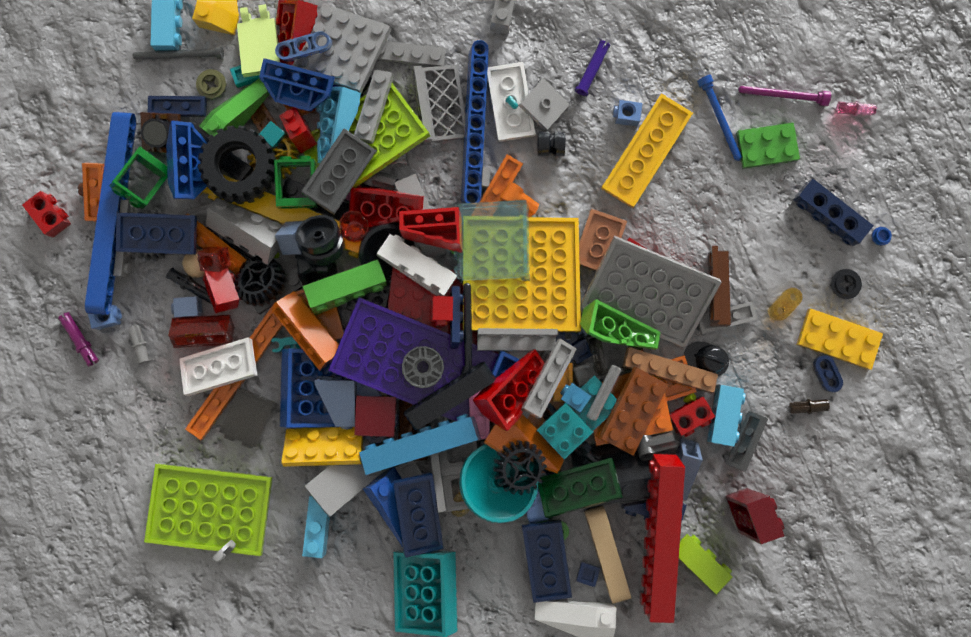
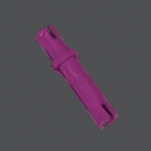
[58,312,99,367]

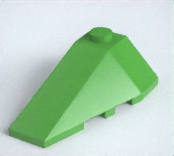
[199,78,270,136]
[580,299,660,350]

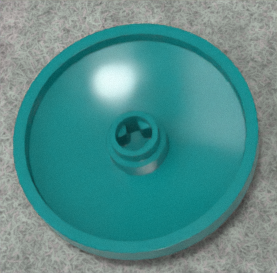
[459,444,538,523]

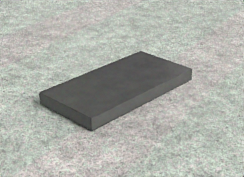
[301,128,377,215]

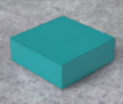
[259,121,287,149]

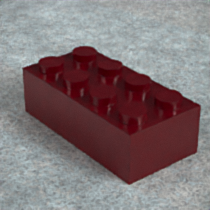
[725,488,785,544]

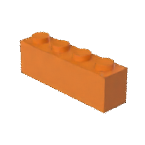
[271,291,339,370]

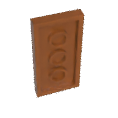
[598,367,668,456]

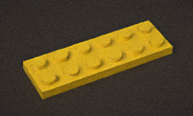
[601,93,693,208]

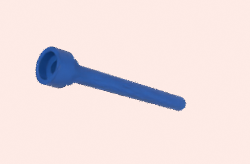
[697,75,742,161]

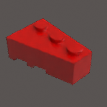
[399,207,463,253]

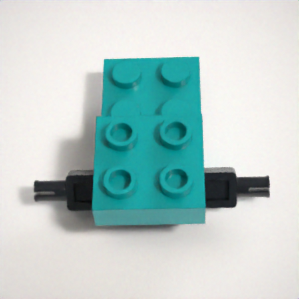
[537,375,617,463]

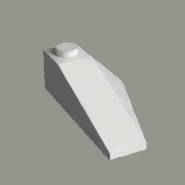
[535,600,616,637]

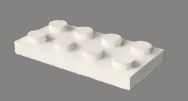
[487,62,536,142]
[179,337,257,396]

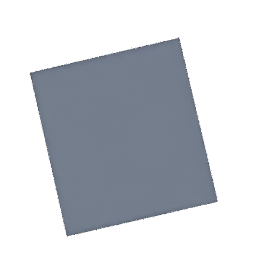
[275,221,303,255]

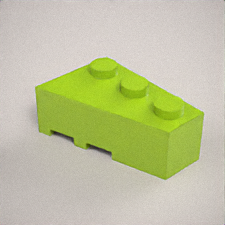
[679,534,733,595]

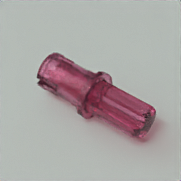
[836,101,877,116]

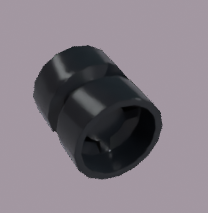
[537,131,566,157]

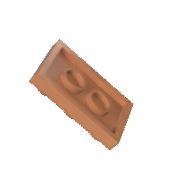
[579,209,627,271]

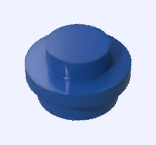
[871,227,892,246]

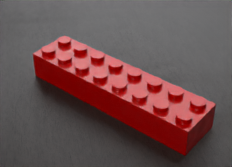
[640,454,685,623]

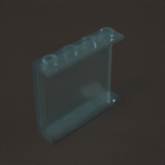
[454,200,530,283]

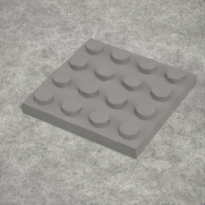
[292,3,391,93]

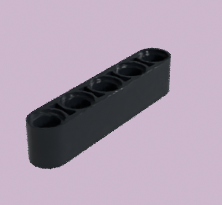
[403,362,496,430]

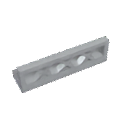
[477,328,558,352]

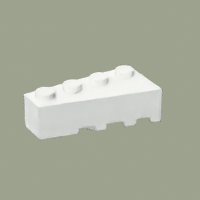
[377,234,457,296]

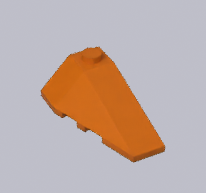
[484,414,565,473]

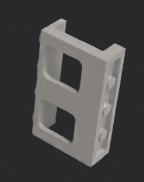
[431,440,480,513]

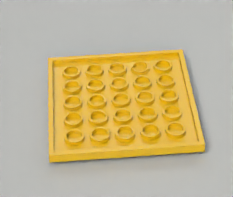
[463,216,581,332]

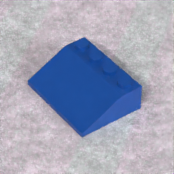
[280,348,341,428]

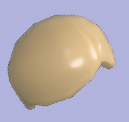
[182,249,215,278]

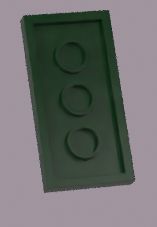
[538,458,623,518]

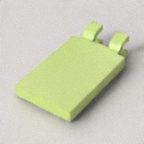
[237,4,280,77]

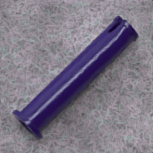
[574,40,610,96]

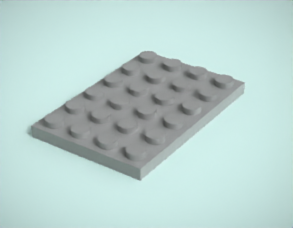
[580,236,722,348]

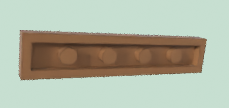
[622,347,718,393]

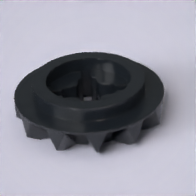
[830,269,862,300]

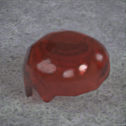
[339,211,369,243]

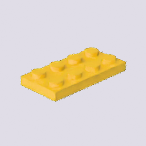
[796,308,883,370]
[281,427,364,467]

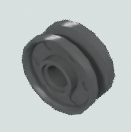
[402,346,444,388]

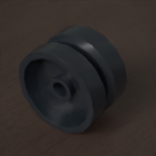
[295,215,345,266]

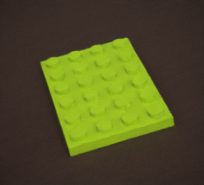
[303,83,431,191]
[144,464,273,556]

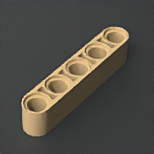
[584,505,631,604]

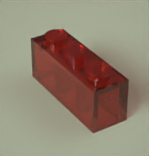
[168,315,235,348]

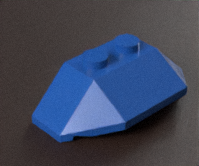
[259,58,335,112]
[166,120,207,200]

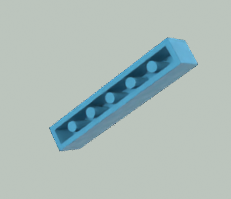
[359,414,481,475]

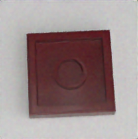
[354,396,396,437]

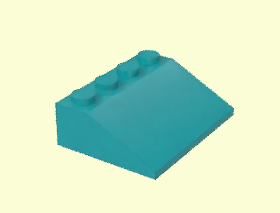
[393,551,458,637]

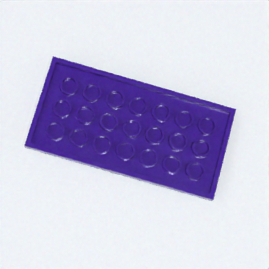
[328,297,499,421]

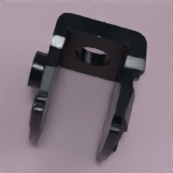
[295,253,338,286]

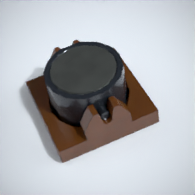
[140,112,181,153]

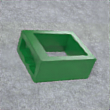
[109,146,168,210]
[274,156,318,209]

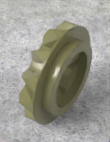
[196,69,227,100]

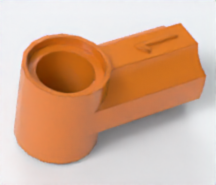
[500,182,539,217]

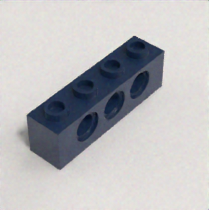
[793,178,874,246]

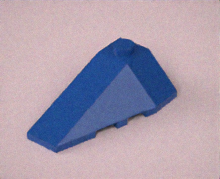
[363,466,403,547]

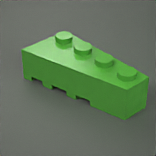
[303,260,387,315]

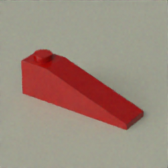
[276,0,318,65]
[349,186,424,228]
[473,349,545,431]

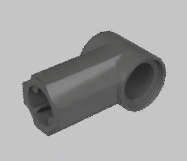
[360,171,398,191]
[637,432,677,461]

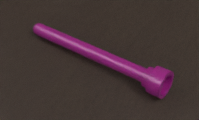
[738,86,831,107]

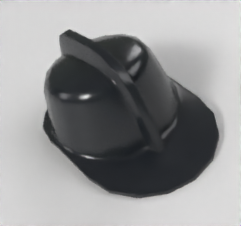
[684,341,729,376]

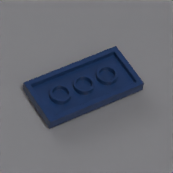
[116,212,197,255]
[392,473,444,558]
[522,520,572,603]

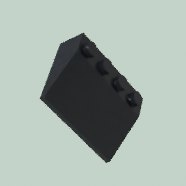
[571,443,651,506]

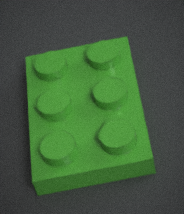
[736,123,800,169]

